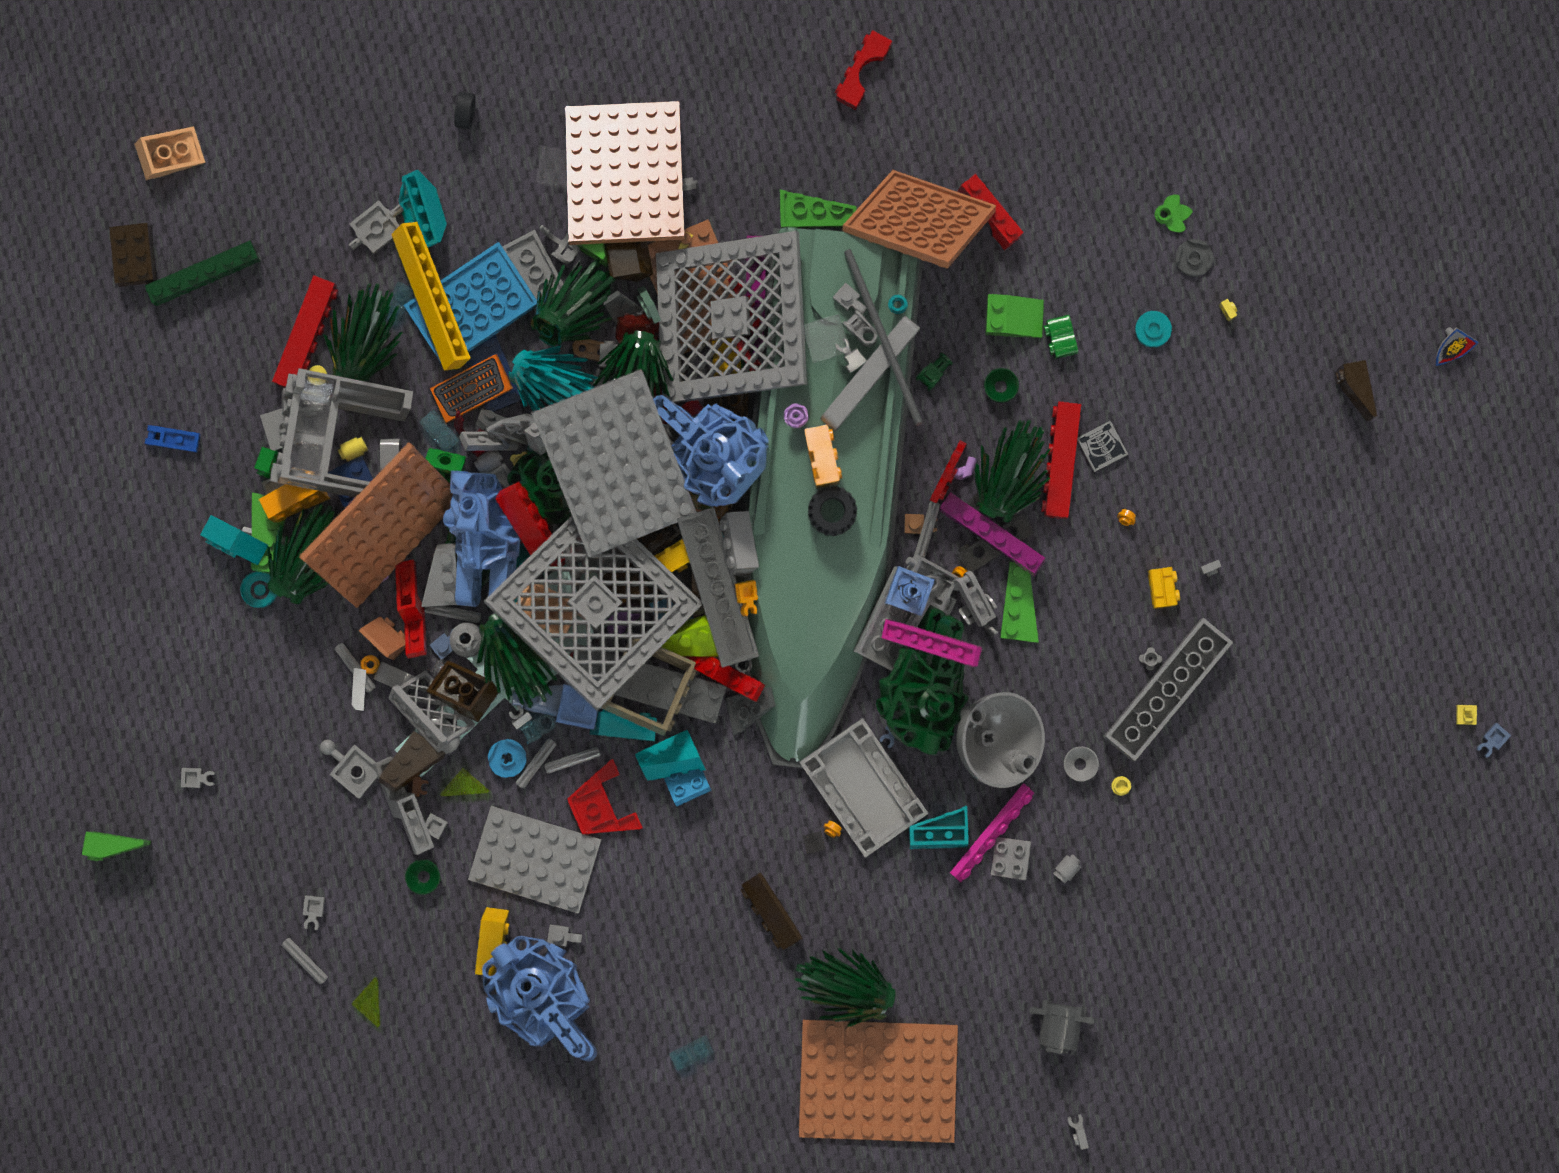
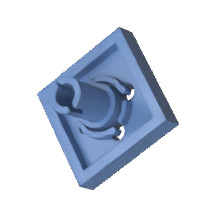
[885,566,935,616]

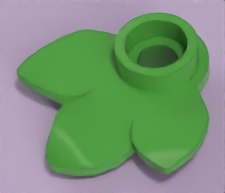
[1154,195,1192,232]

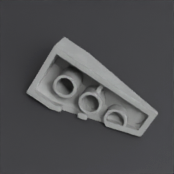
[486,413,535,445]

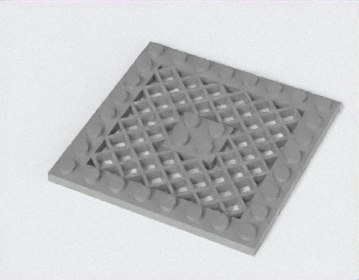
[656,231,807,403]
[484,516,703,711]

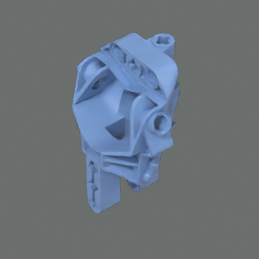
[653,395,769,507]
[443,470,521,607]
[482,936,597,1062]

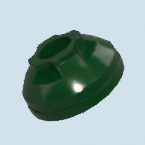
[984,368,1019,403]
[405,859,440,895]

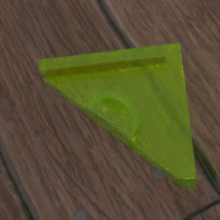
[440,768,490,797]
[351,977,380,1027]

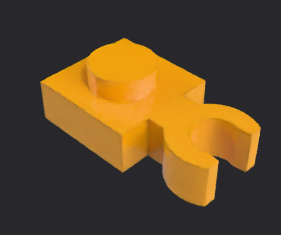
[735,580,758,616]

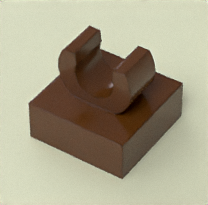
[407,777,429,797]

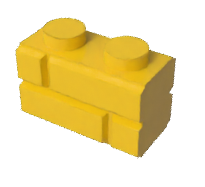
[1147,567,1180,609]

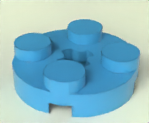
[488,739,527,778]

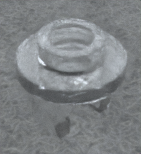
[427,658,447,677]

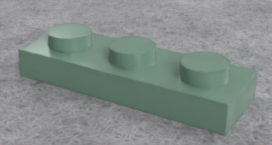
[636,286,661,323]

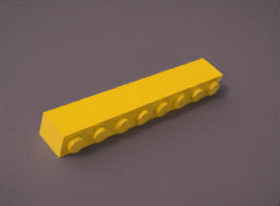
[391,222,471,371]

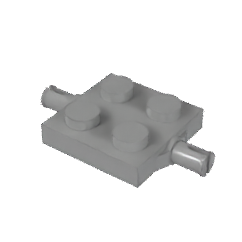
[349,201,404,254]

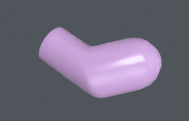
[954,456,977,480]

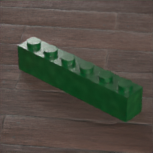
[145,240,261,306]

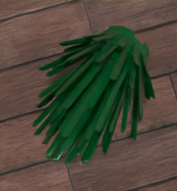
[531,259,616,347]
[323,283,403,382]
[593,331,673,398]
[973,420,1051,522]
[267,504,340,604]
[476,613,557,708]
[794,948,896,1027]

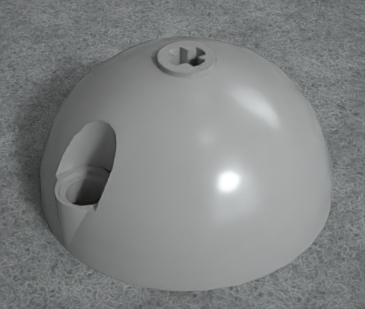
[956,692,1045,788]

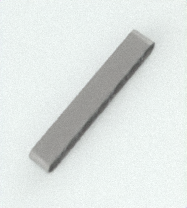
[820,316,920,431]

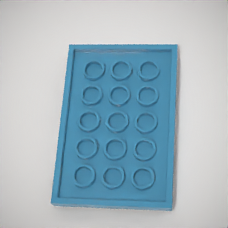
[404,242,537,363]

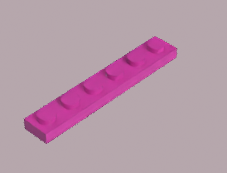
[882,619,982,666]
[950,783,1034,882]

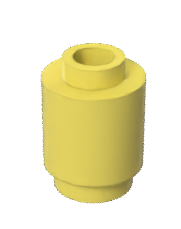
[338,437,368,462]

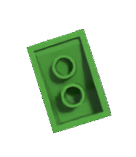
[985,294,1044,338]
[82,832,151,861]

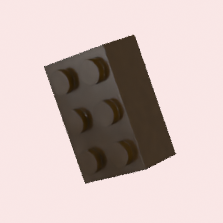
[109,223,157,287]

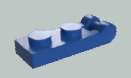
[144,425,201,453]

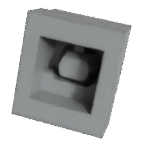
[835,338,866,373]

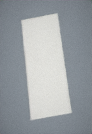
[352,668,366,711]

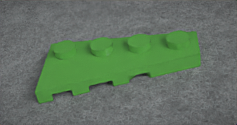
[780,189,857,228]
[251,492,286,574]
[1000,562,1039,643]

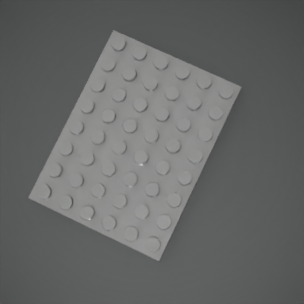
[532,369,696,557]

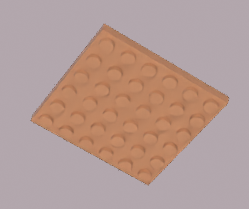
[842,170,996,269]

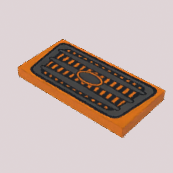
[430,354,513,423]

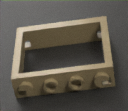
[601,639,697,736]

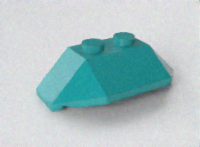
[399,170,447,248]

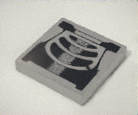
[1077,421,1128,472]

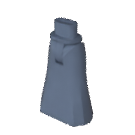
[512,684,569,717]

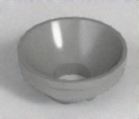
[450,623,481,658]
[1063,746,1099,782]

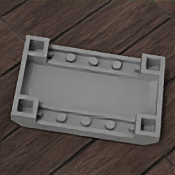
[799,718,929,857]

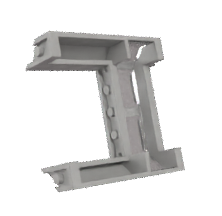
[270,368,413,498]

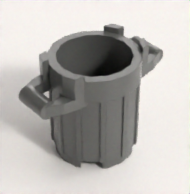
[1029,1000,1096,1055]

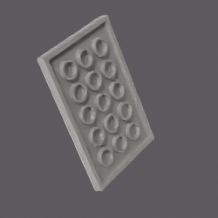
[468,806,602,914]

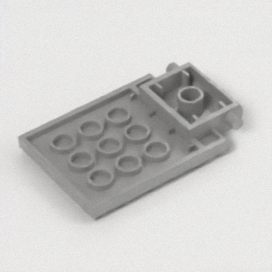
[854,555,958,671]

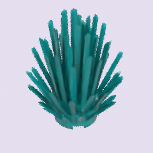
[509,346,598,412]

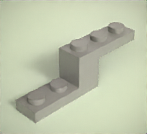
[373,756,434,855]

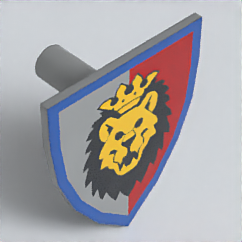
[1435,327,1479,366]

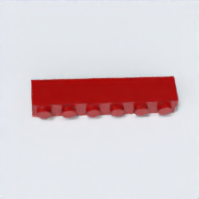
[272,275,339,388]
[1041,401,1081,519]

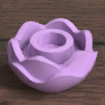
[784,403,808,428]

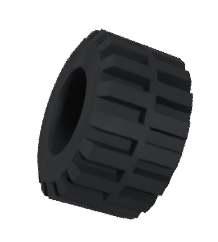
[808,486,857,536]

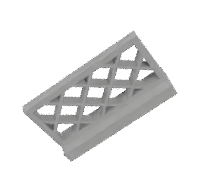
[388,670,475,753]

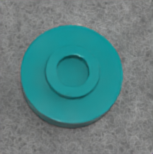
[1135,311,1172,348]
[240,571,277,608]

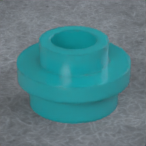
[888,295,908,314]

